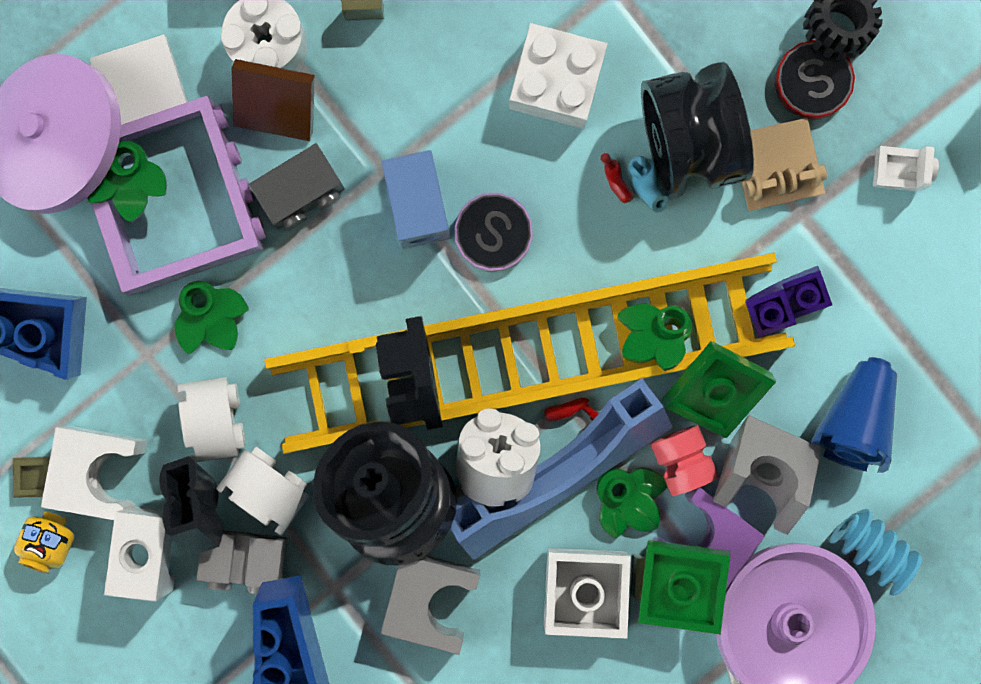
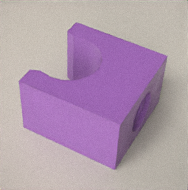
[646,487,765,589]

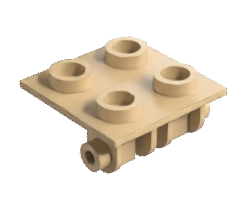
[742,118,827,211]

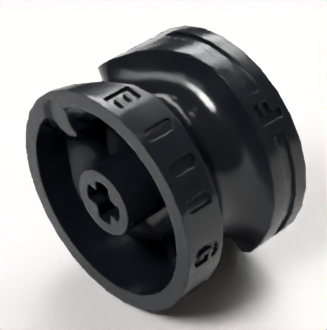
[641,61,754,200]
[313,422,457,565]

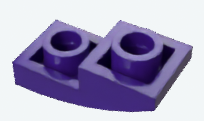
[745,266,832,337]

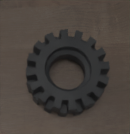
[803,0,883,61]

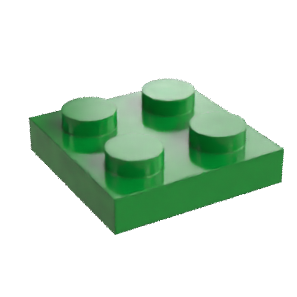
[662,341,776,438]
[638,540,730,635]

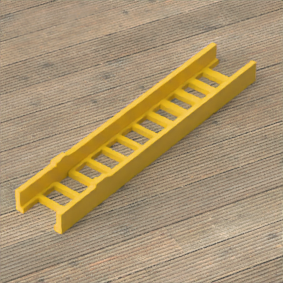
[264,252,795,454]

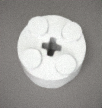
[221,0,307,71]
[178,377,246,462]
[455,408,540,507]
[216,447,310,536]

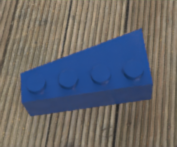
[0,288,87,380]
[253,575,329,684]

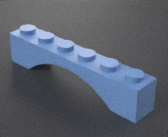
[450,378,673,560]

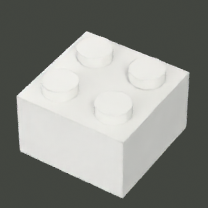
[509,23,608,129]
[544,548,631,639]

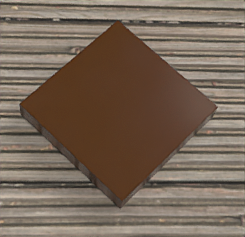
[231,59,315,142]

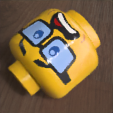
[14,511,74,574]

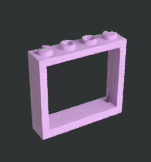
[92,95,267,296]

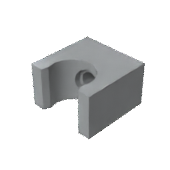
[713,415,822,535]
[381,556,480,655]

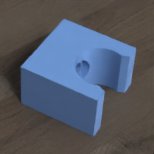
[381,150,451,249]

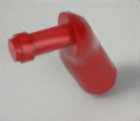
[600,153,634,203]
[544,397,599,422]

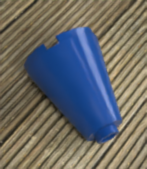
[810,357,897,473]

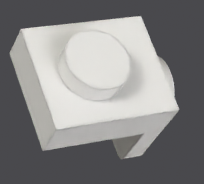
[873,146,939,192]

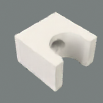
[41,426,147,520]
[104,506,175,601]

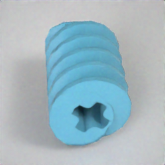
[829,509,922,596]

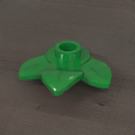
[87,141,167,222]
[174,281,249,354]
[617,303,692,371]
[596,468,667,539]

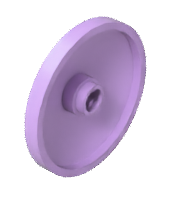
[0,54,121,214]
[716,543,876,684]

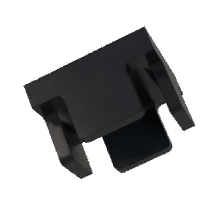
[376,316,443,430]

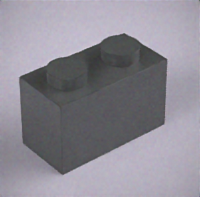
[248,143,345,230]

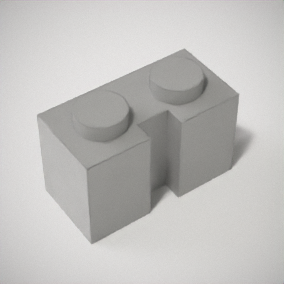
[196,530,288,594]

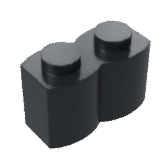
[159,456,223,555]

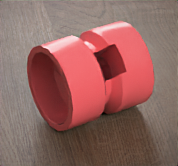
[650,425,719,496]

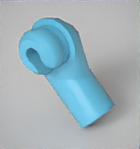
[628,156,669,213]

